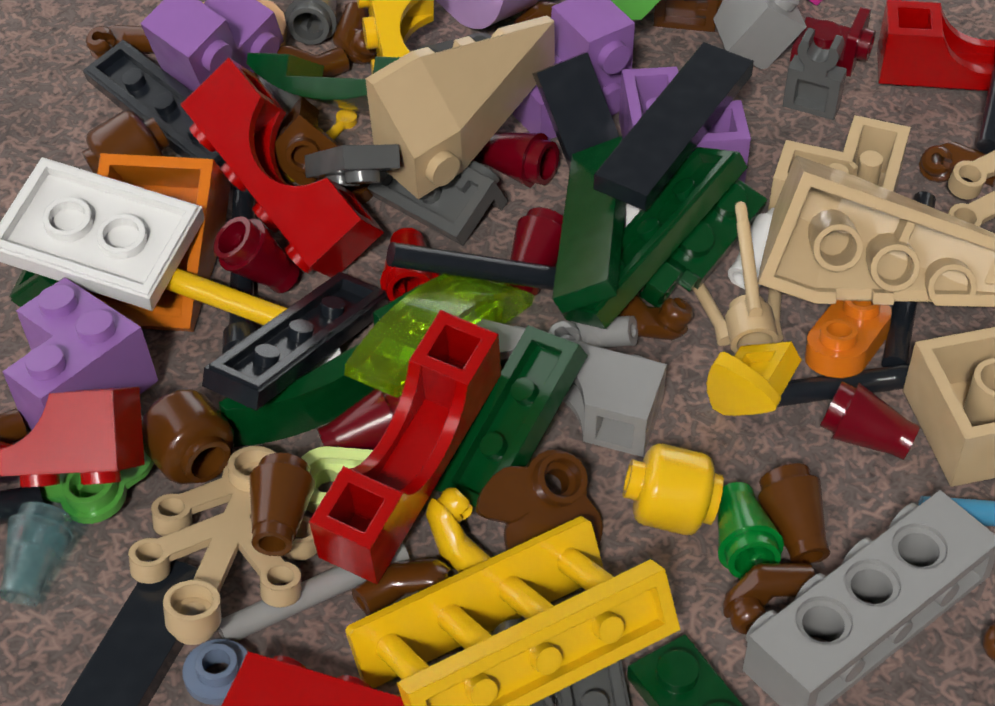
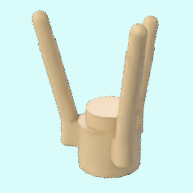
[693,201,783,354]

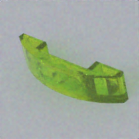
[344,274,533,398]

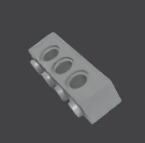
[742,490,995,706]

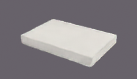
[0,157,205,311]

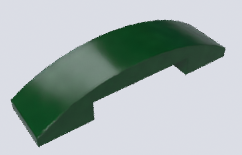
[246,53,401,111]
[218,284,430,447]

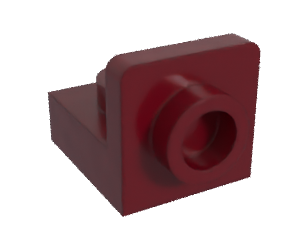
[790,7,876,77]

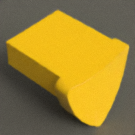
[706,341,802,416]

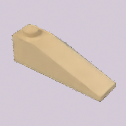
[365,15,555,200]
[757,155,995,307]

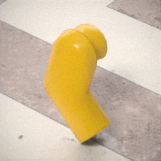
[426,487,491,573]

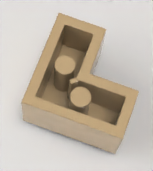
[768,115,911,210]

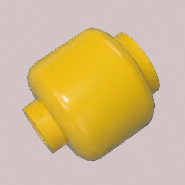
[622,444,724,535]

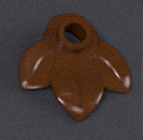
[476,450,602,551]

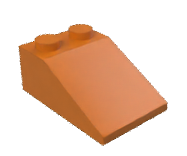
[84,153,231,332]

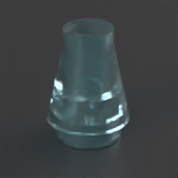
[0,502,74,607]

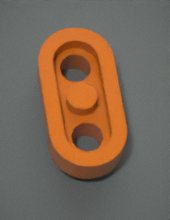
[805,300,892,378]

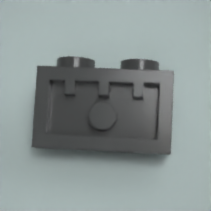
[367,161,508,246]

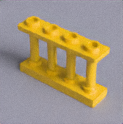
[345,516,681,706]

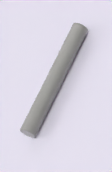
[217,542,410,642]

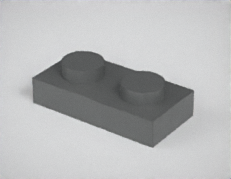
[305,144,400,188]

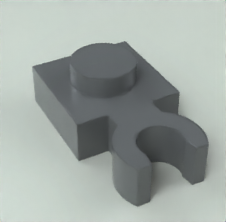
[783,28,847,120]

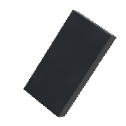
[532,52,619,170]

